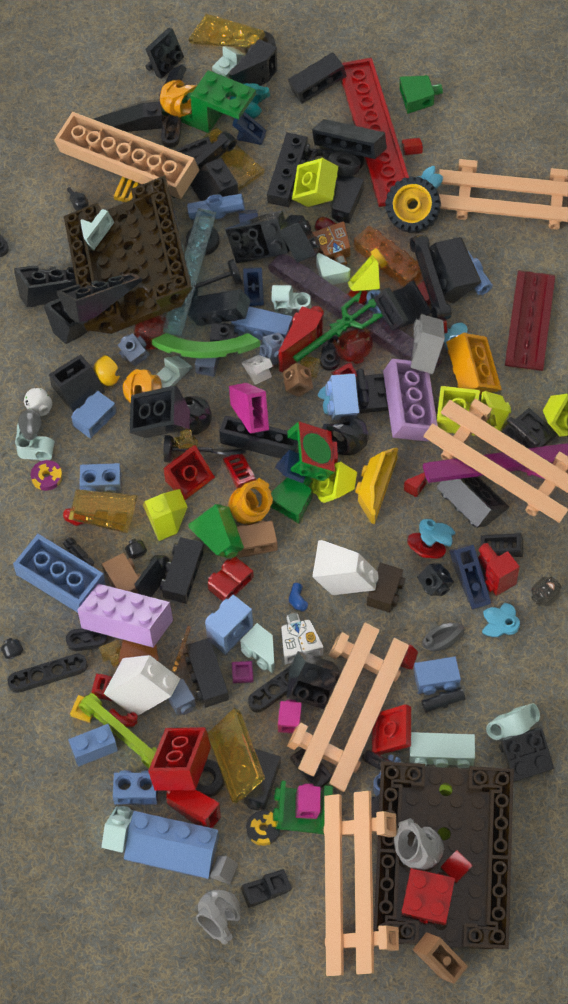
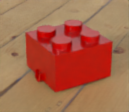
[402,868,455,926]

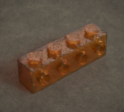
[354,225,423,287]

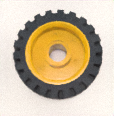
[385,176,441,233]

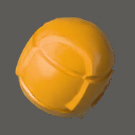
[160,80,197,117]
[123,369,162,403]
[228,478,273,525]

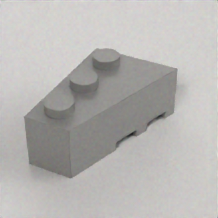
[410,314,445,374]

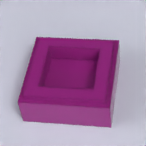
[232,661,254,684]

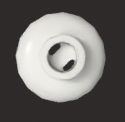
[24,388,53,416]

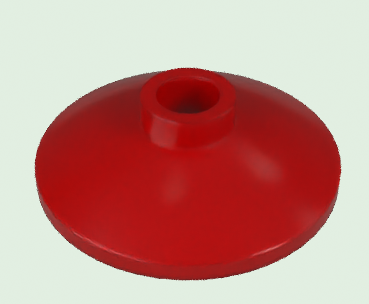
[407,533,446,559]

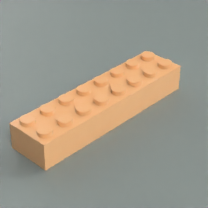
[54,112,199,199]

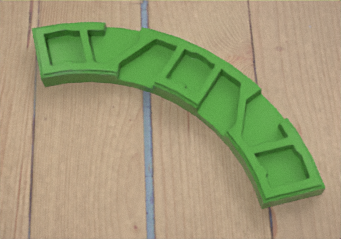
[152,333,260,358]

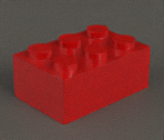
[148,727,211,791]

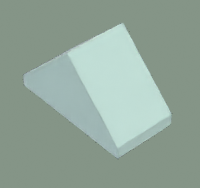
[317,253,351,287]

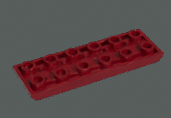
[505,270,555,371]

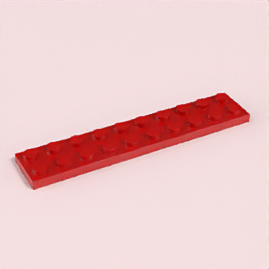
[341,58,409,207]

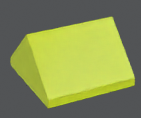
[347,255,380,291]

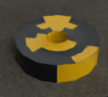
[246,810,281,846]

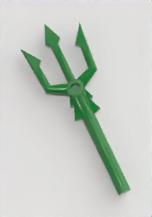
[293,290,383,362]

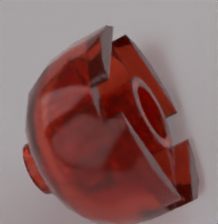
[134,315,172,350]
[333,329,373,364]

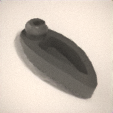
[18,409,41,440]
[422,623,464,651]

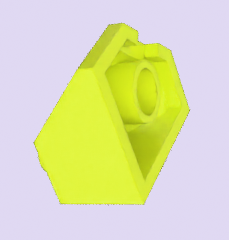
[481,391,511,431]
[543,394,568,437]
[310,462,357,503]
[143,489,188,541]

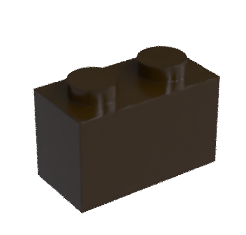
[367,562,406,613]

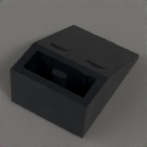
[229,39,277,86]
[225,210,290,264]

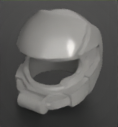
[394,818,444,870]
[196,889,241,945]

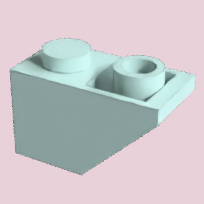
[240,623,275,673]
[101,806,135,853]

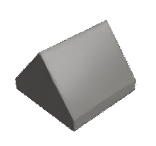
[210,856,238,884]

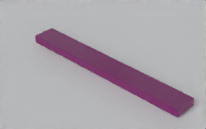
[422,443,568,483]

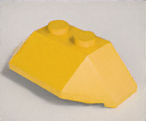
[355,448,398,524]

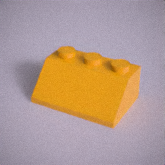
[446,333,502,395]

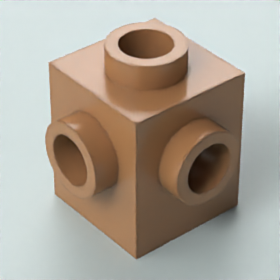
[283,363,313,397]

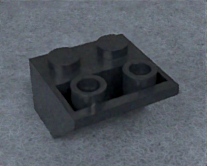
[49,354,105,412]
[287,651,341,709]

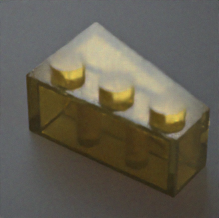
[68,489,138,533]

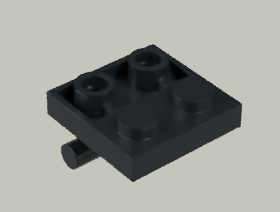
[145,28,184,79]
[355,369,389,414]
[501,408,557,449]
[499,727,554,782]

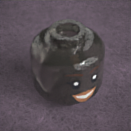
[531,576,562,607]

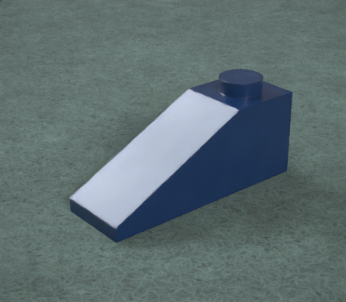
[449,545,491,609]

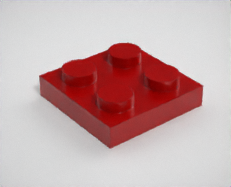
[372,704,411,755]

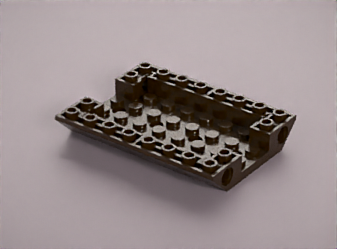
[63,175,192,334]
[373,761,514,949]

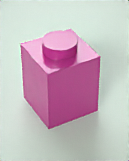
[278,700,302,734]
[295,784,320,819]

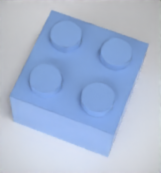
[325,374,359,420]
[205,595,253,655]

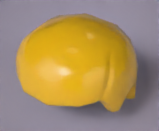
[93,355,120,386]

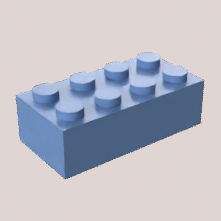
[13,534,106,613]

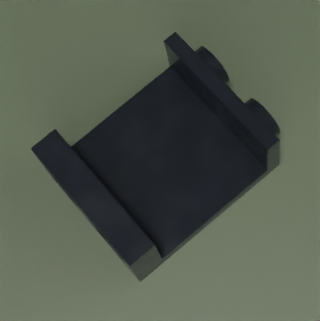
[373,280,432,331]

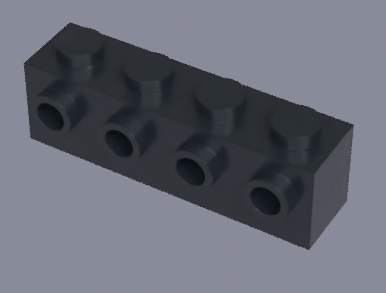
[312,119,387,159]
[267,132,311,208]
[219,415,299,459]

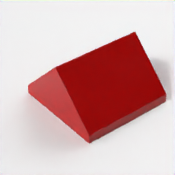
[163,445,215,500]

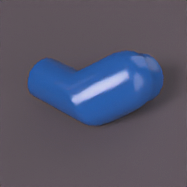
[289,583,308,612]

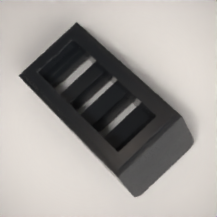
[481,533,523,557]

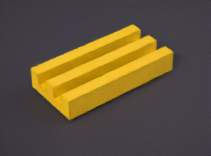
[114,176,140,202]

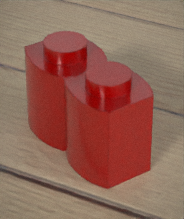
[208,556,254,601]

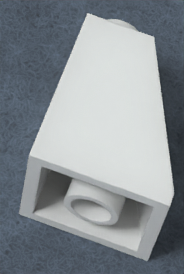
[313,540,378,595]
[104,655,180,715]

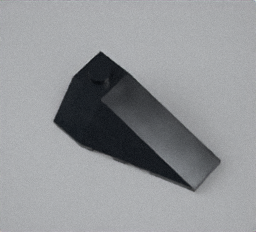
[93,99,163,132]
[14,266,76,307]
[57,273,142,323]
[44,298,88,344]

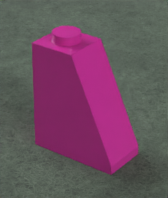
[229,383,269,433]

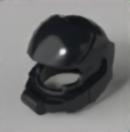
[178,396,212,435]
[322,416,369,456]

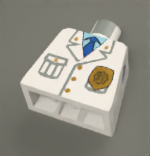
[281,613,323,665]

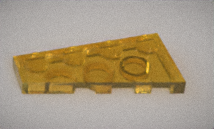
[188,14,265,48]
[203,127,264,192]

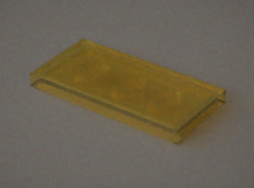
[207,708,265,803]

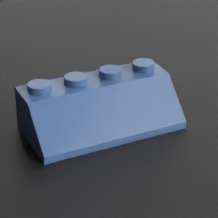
[124,811,219,879]

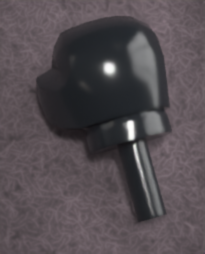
[67,187,89,211]

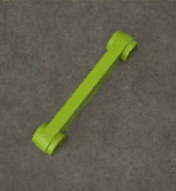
[78,693,157,769]

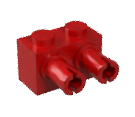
[478,543,520,596]

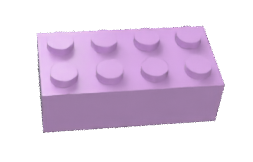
[383,359,438,442]
[77,584,173,647]

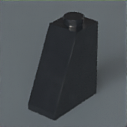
[330,175,364,223]
[238,744,281,810]

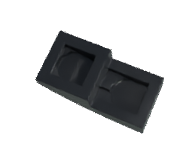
[241,869,292,908]

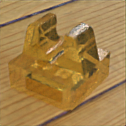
[174,429,198,449]
[99,640,121,667]

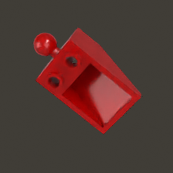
[279,306,324,372]

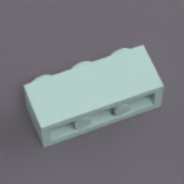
[409,732,475,768]

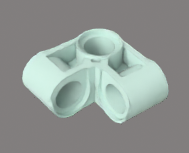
[272,285,312,316]
[15,425,55,461]
[486,703,540,740]

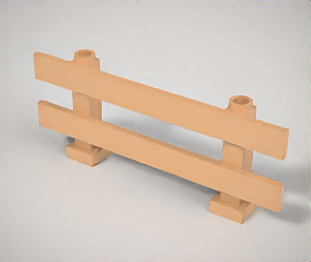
[439,159,568,230]
[423,399,568,523]
[287,622,409,792]
[324,791,399,976]

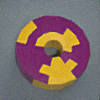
[30,460,63,491]

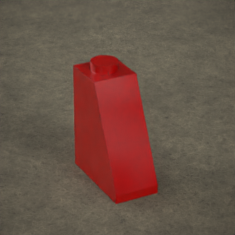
[166,790,221,828]

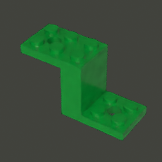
[162,70,256,134]

